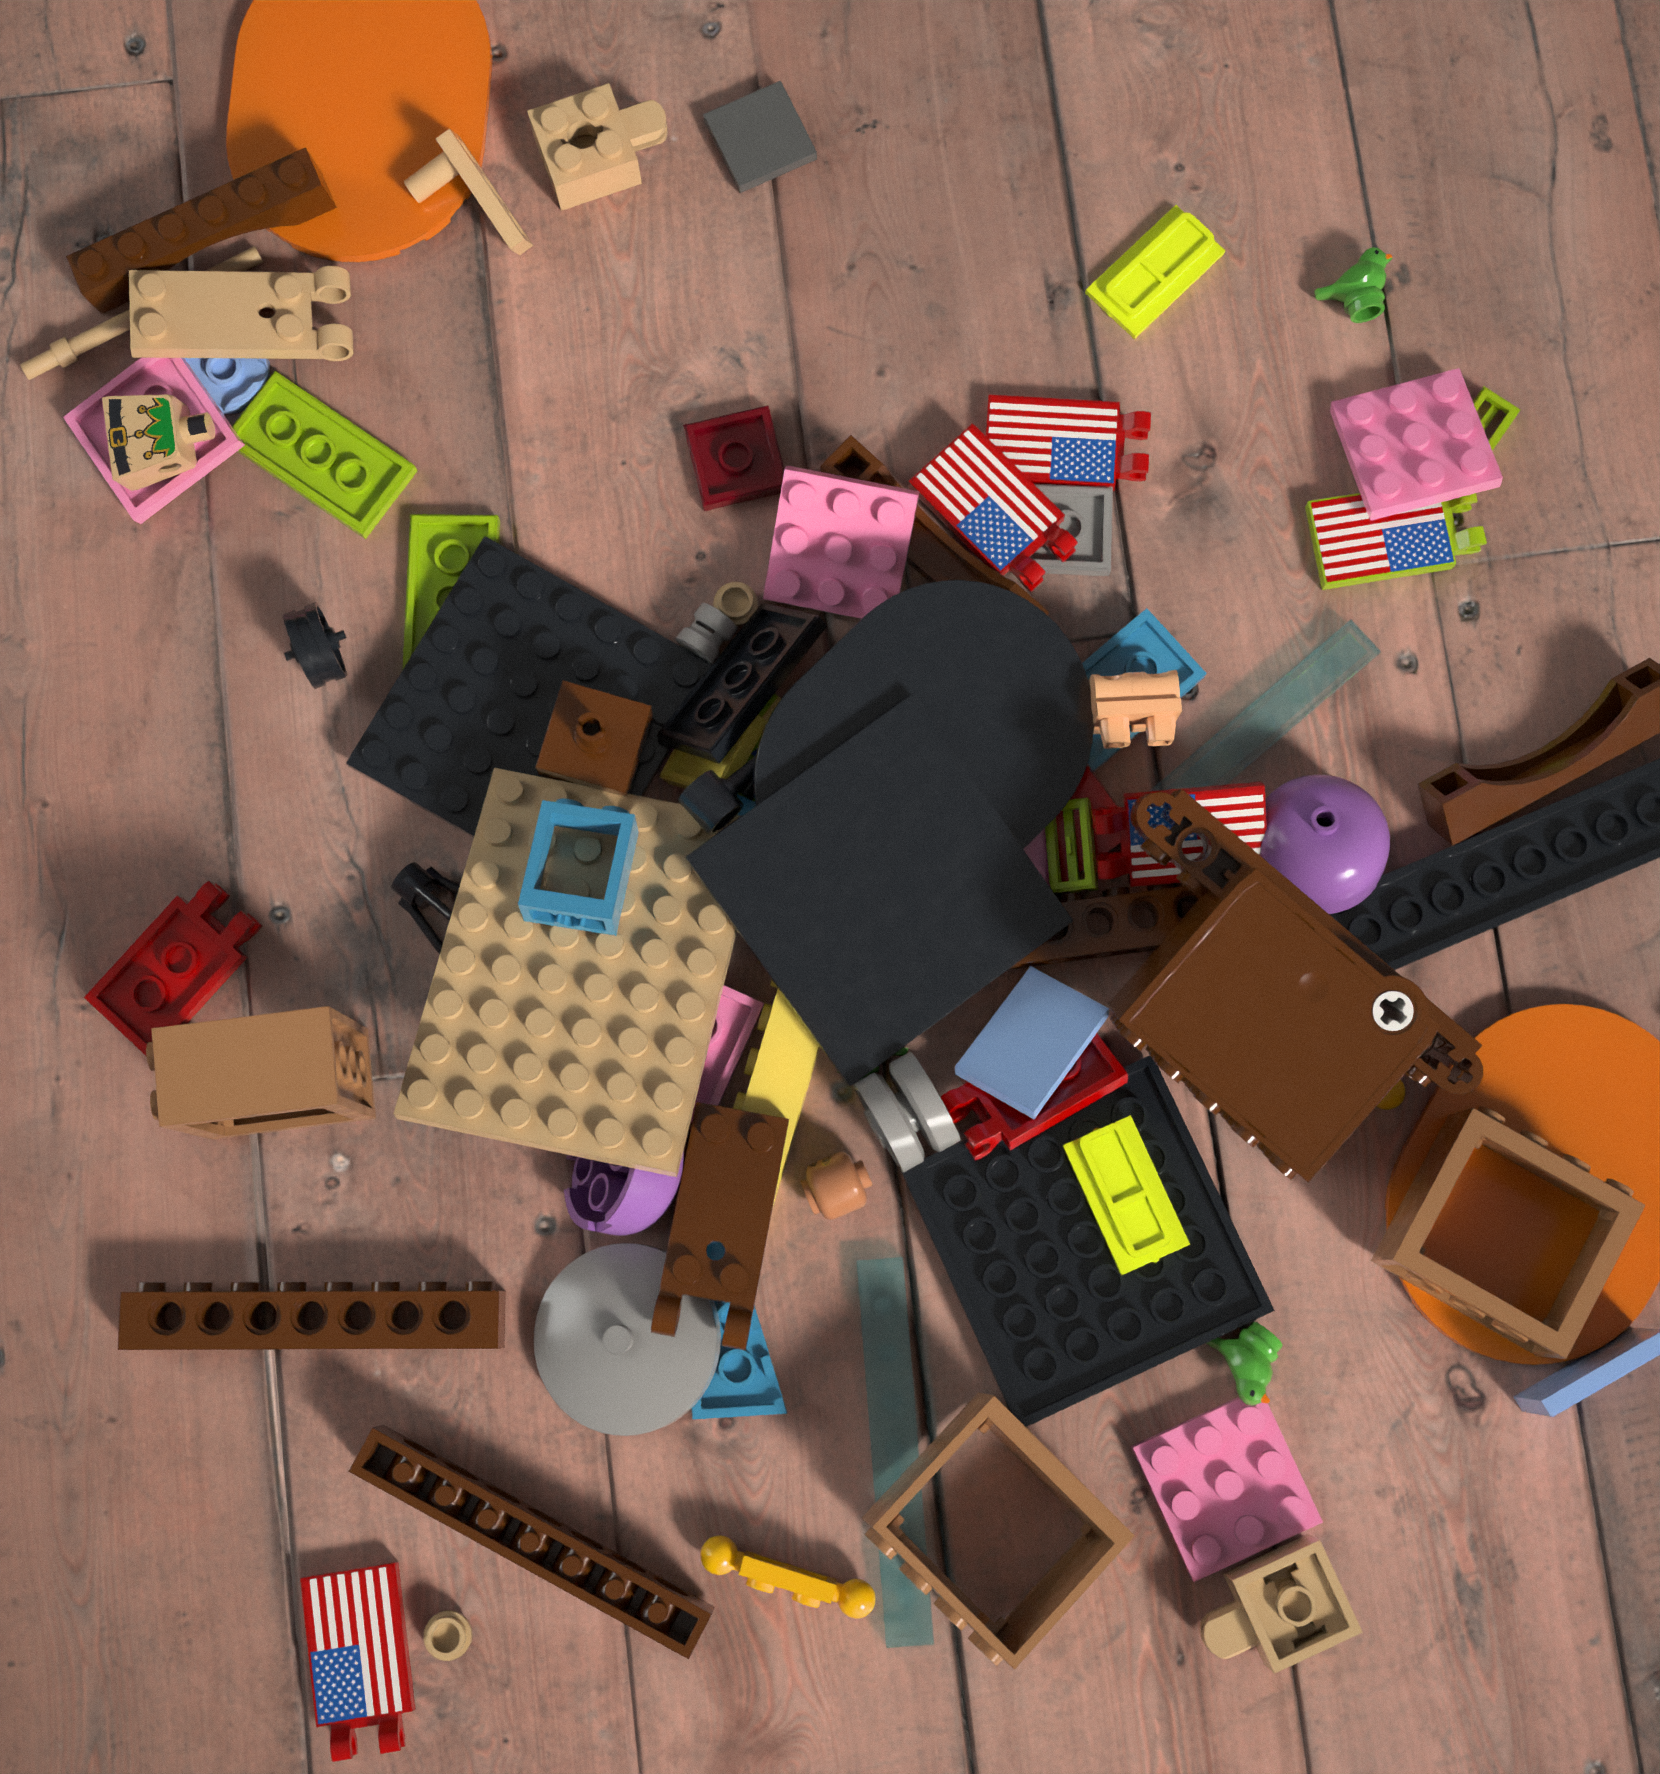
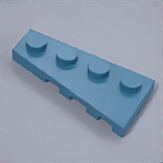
[692,1242,788,1420]

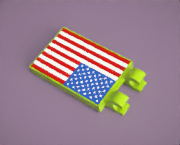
[1305,493,1487,590]

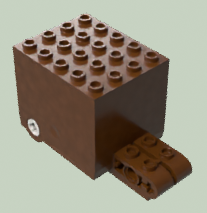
[1108,789,1483,1183]

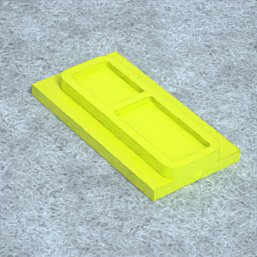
[1085,205,1226,339]
[1062,1115,1190,1275]

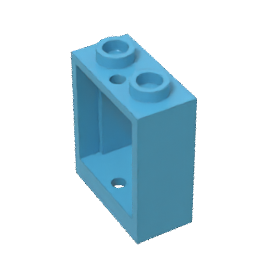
[518,798,639,936]

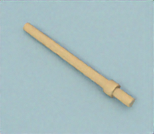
[20,246,263,380]

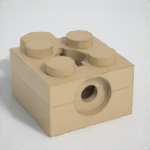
[527,83,668,211]
[1199,1534,1363,1674]

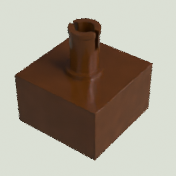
[536,680,653,797]

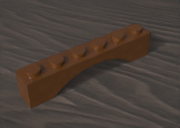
[66,147,337,314]
[820,435,1049,615]
[1418,658,1660,846]

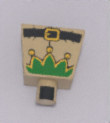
[102,394,215,491]

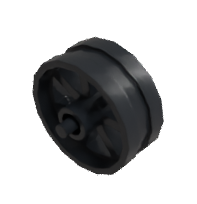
[283,602,347,689]

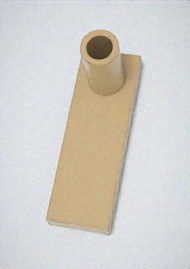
[404,128,534,255]

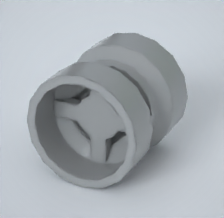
[676,603,738,665]

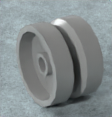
[853,1052,960,1173]

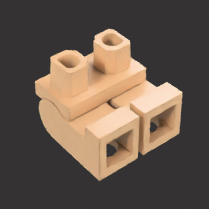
[1088,670,1182,749]

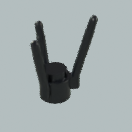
[391,862,460,954]

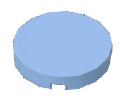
[185,358,270,414]

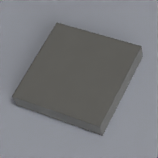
[703,81,817,193]

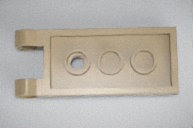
[129,266,354,361]

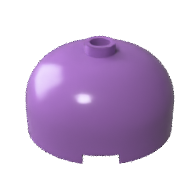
[1260,774,1390,914]
[564,1150,684,1236]

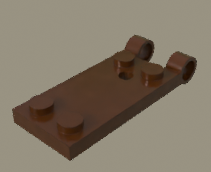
[651,1102,789,1351]

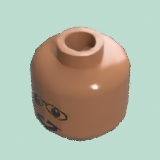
[800,1151,873,1220]

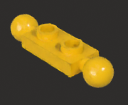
[700,1535,876,1619]

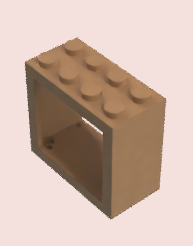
[146,1006,376,1140]
[1371,1106,1646,1359]
[862,1392,1135,1670]

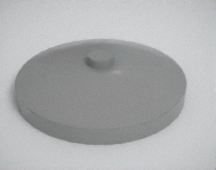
[534,1243,721,1436]

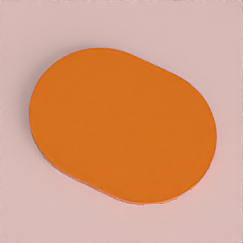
[226,0,492,262]
[1384,1004,1660,1365]

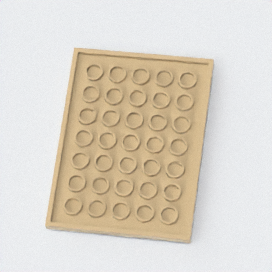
[393,768,741,1177]

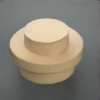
[713,582,758,626]
[424,1610,472,1661]

